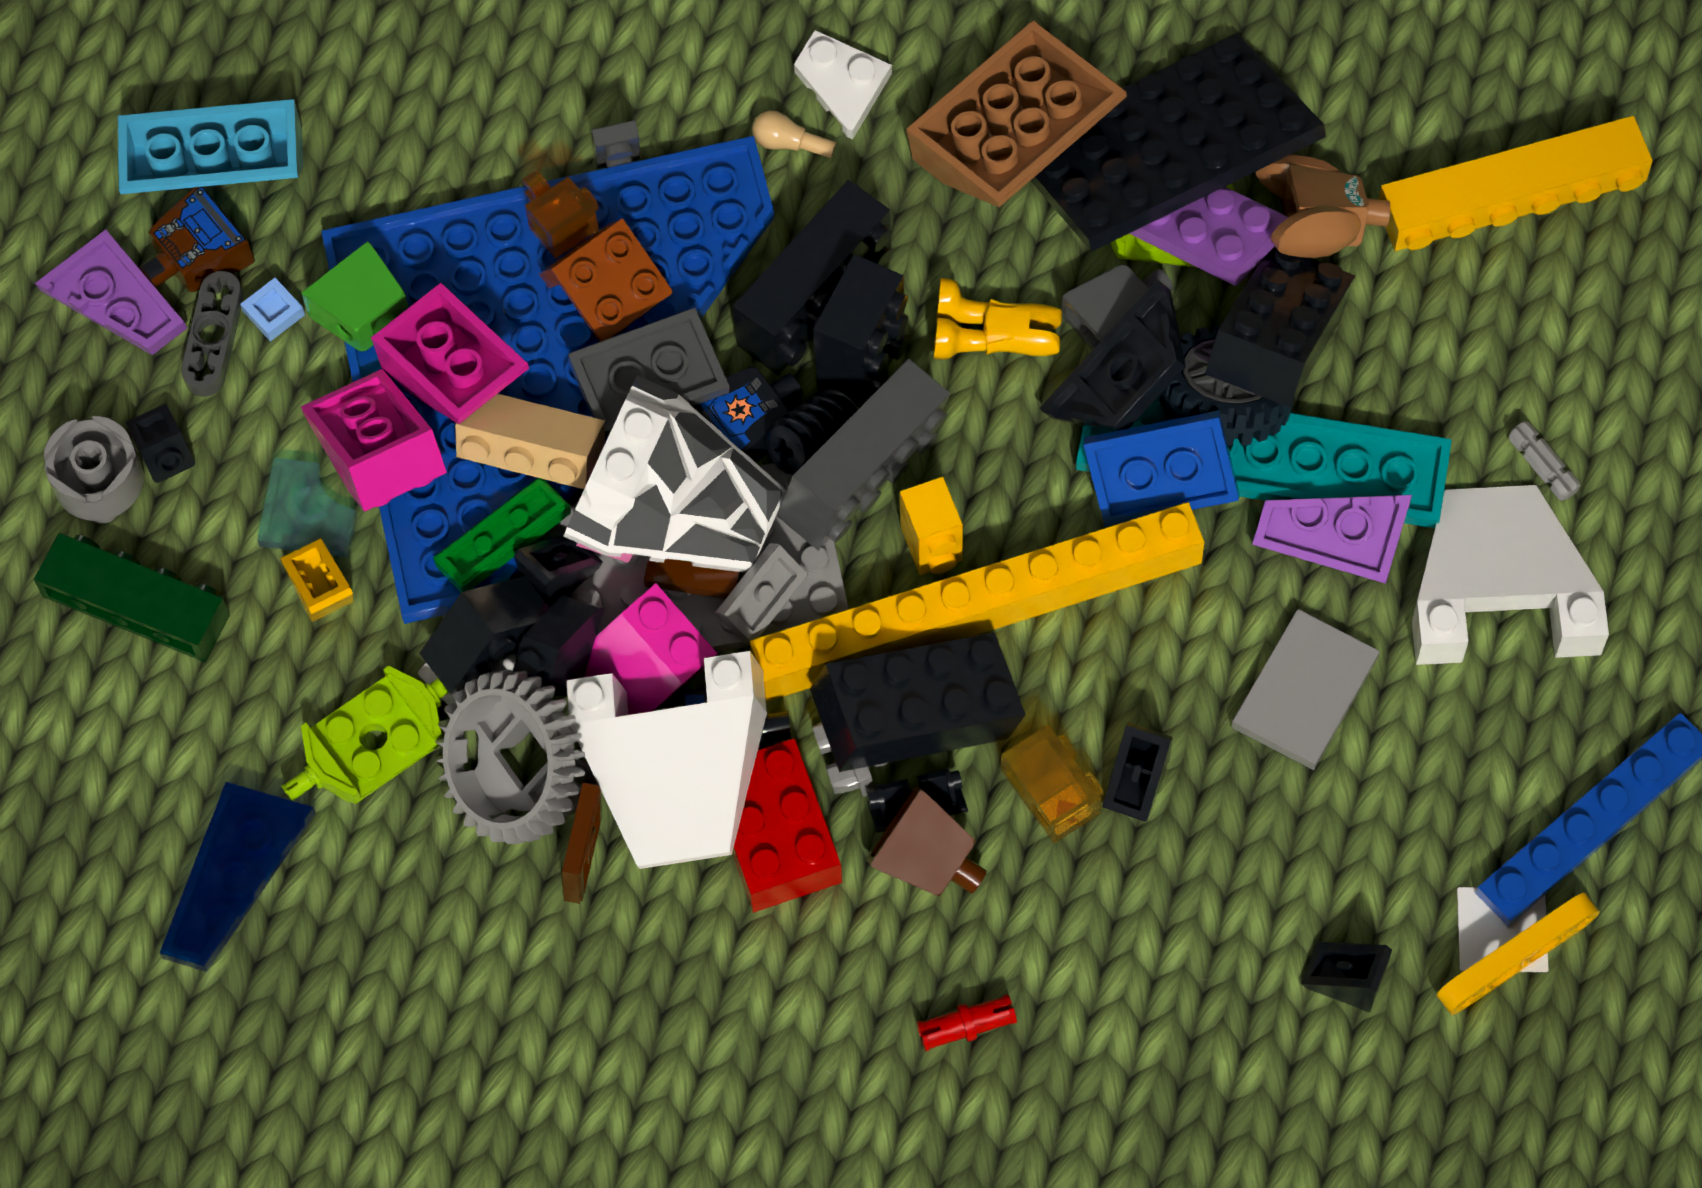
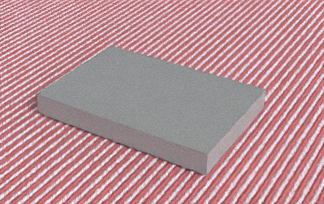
[1231,609,1380,770]

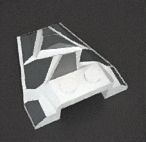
[563,375,787,573]

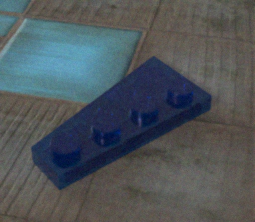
[160,782,316,972]

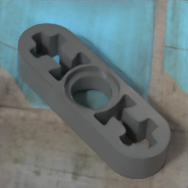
[181,271,244,397]

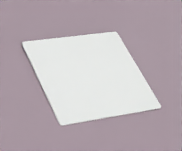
[1457,887,1548,972]

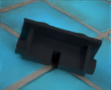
[867,768,968,833]

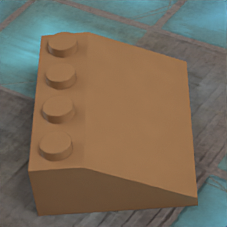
[906,21,1127,207]

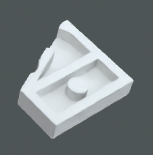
[794,30,892,139]

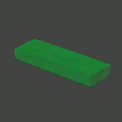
[433,478,571,592]

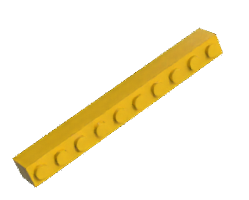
[750,502,1205,702]

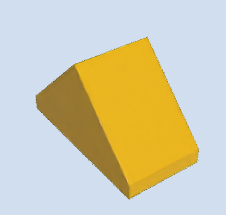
[280,538,353,622]

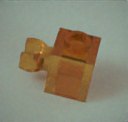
[522,170,599,259]

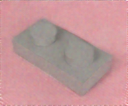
[715,543,808,644]

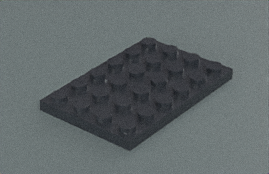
[1030,33,1326,252]

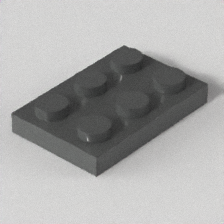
[568,308,729,438]

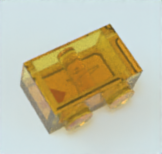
[1001,725,1103,843]

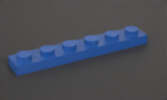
[1475,713,1702,927]

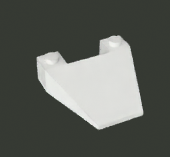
[1412,485,1609,665]
[567,651,767,869]

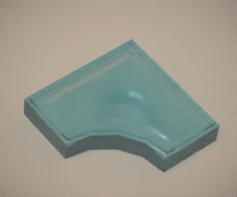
[257,458,357,557]

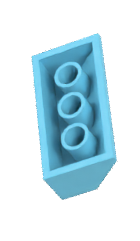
[118,99,303,194]

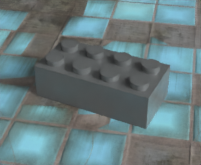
[777,359,951,551]

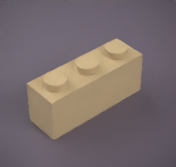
[455,394,605,489]

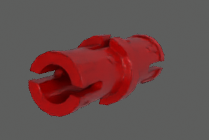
[916,994,1017,1051]

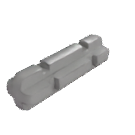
[1509,421,1580,501]

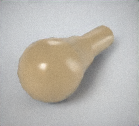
[752,110,837,158]

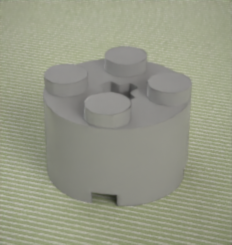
[44,416,145,524]

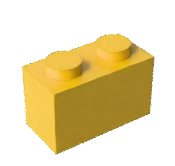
[900,477,963,575]

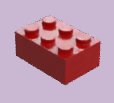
[732,738,842,913]

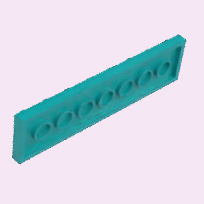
[1076,396,1452,528]

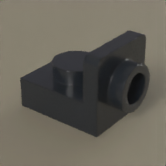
[125,403,195,483]

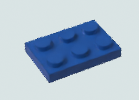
[1083,410,1240,527]

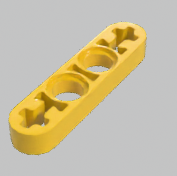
[1436,892,1600,1015]

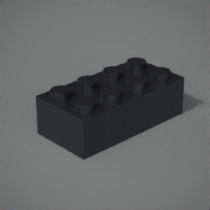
[733,180,892,376]
[1205,246,1356,408]
[810,632,1026,772]

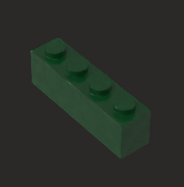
[34,533,230,663]

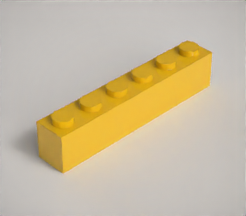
[1379,115,1653,251]

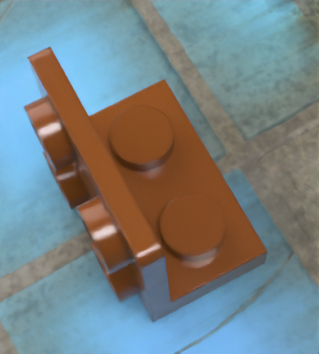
[539,218,672,342]

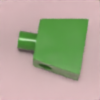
[301,241,409,351]

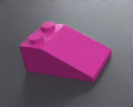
[371,283,529,424]
[301,369,447,512]
[567,583,718,715]

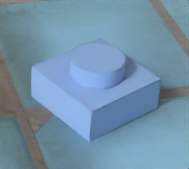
[240,278,305,342]

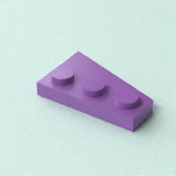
[35,229,187,355]
[1252,495,1412,584]

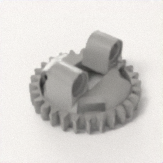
[435,669,598,844]

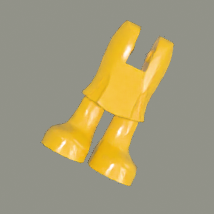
[933,278,1062,360]

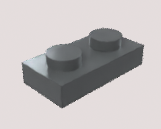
[592,120,640,168]

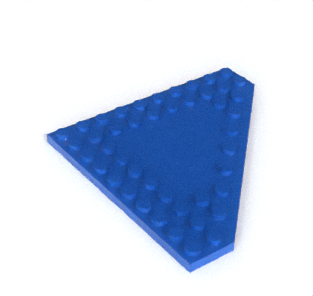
[321,136,774,624]

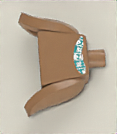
[1255,155,1390,258]

